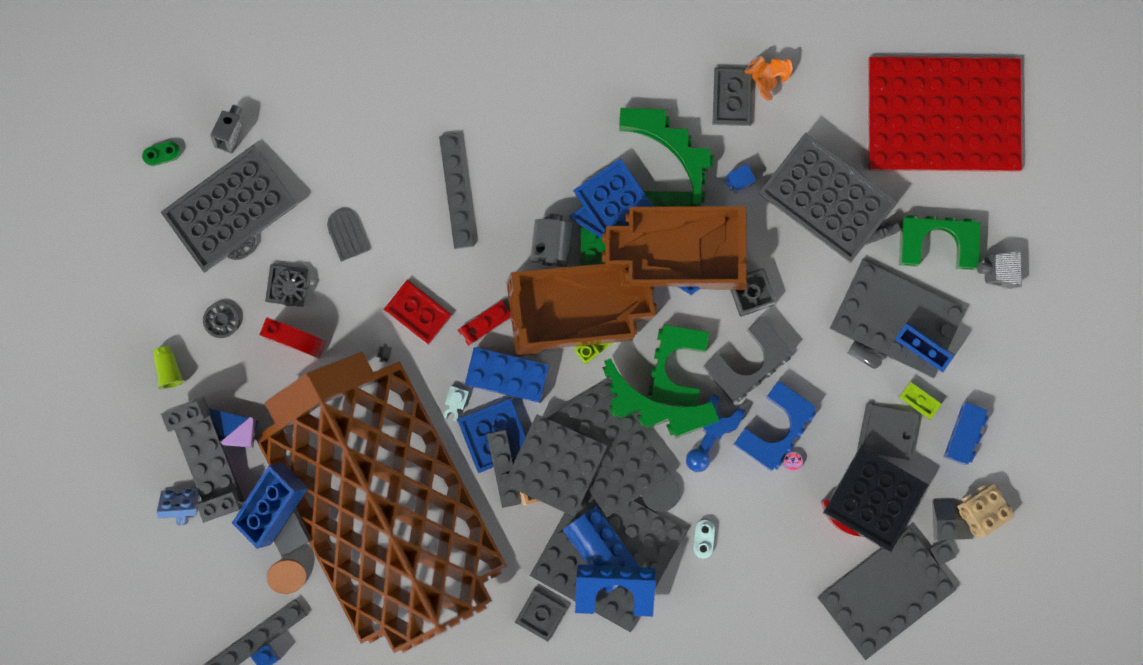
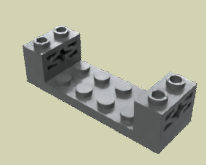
[161,396,245,523]

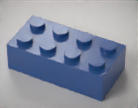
[465,347,549,404]
[232,462,308,549]

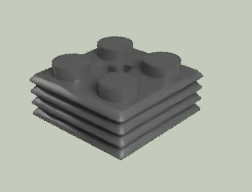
[730,268,777,317]

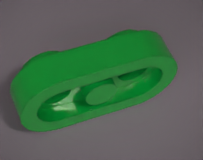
[142,141,181,167]

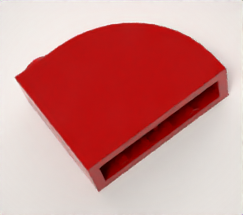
[259,317,326,359]

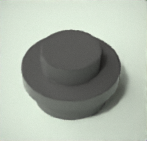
[376,344,392,363]

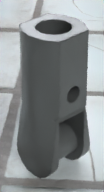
[847,342,882,369]

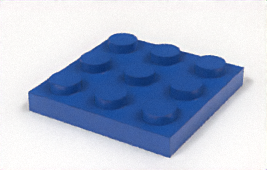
[457,398,526,474]

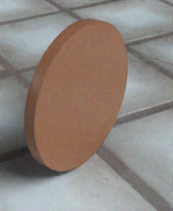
[267,559,306,594]

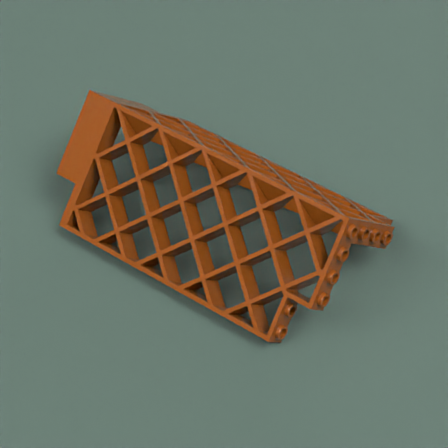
[255,351,507,653]

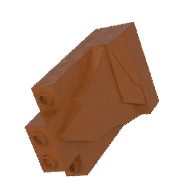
[602,206,747,290]
[506,264,657,356]

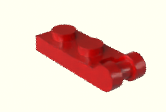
[457,300,511,346]

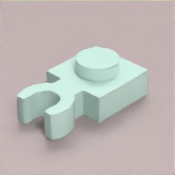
[444,386,469,422]

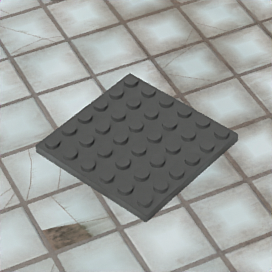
[530,490,687,633]

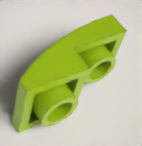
[574,343,613,365]

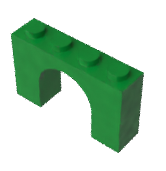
[899,215,981,270]
[648,325,709,407]

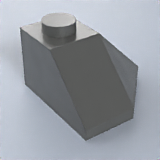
[932,501,973,540]

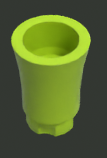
[153,346,185,389]

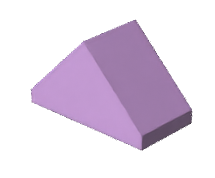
[221,417,256,448]

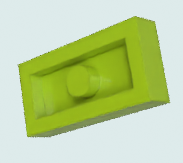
[898,382,942,420]

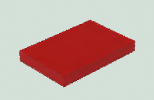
[383,280,452,345]

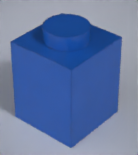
[725,164,756,194]
[250,644,281,665]

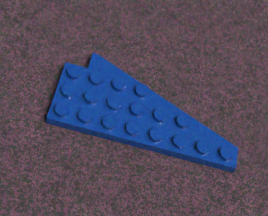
[569,158,700,296]

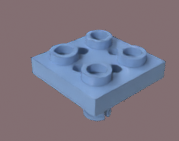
[157,487,200,526]

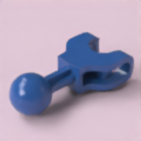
[686,394,745,472]

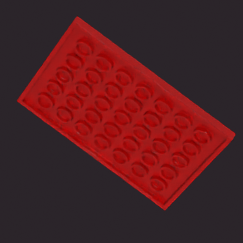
[868,57,1022,172]

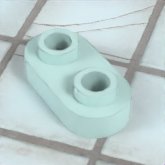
[693,520,715,559]

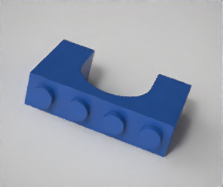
[733,381,816,471]
[575,564,656,617]

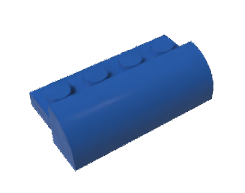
[563,506,640,593]

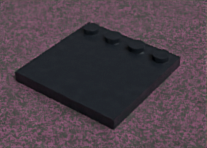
[822,446,929,552]

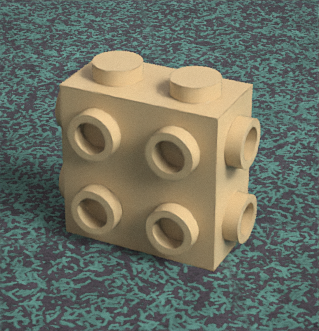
[957,484,1015,539]

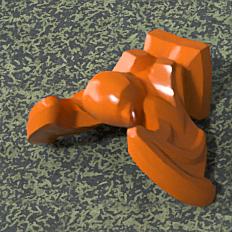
[744,56,793,101]

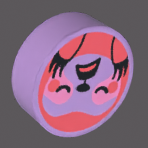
[783,452,803,471]

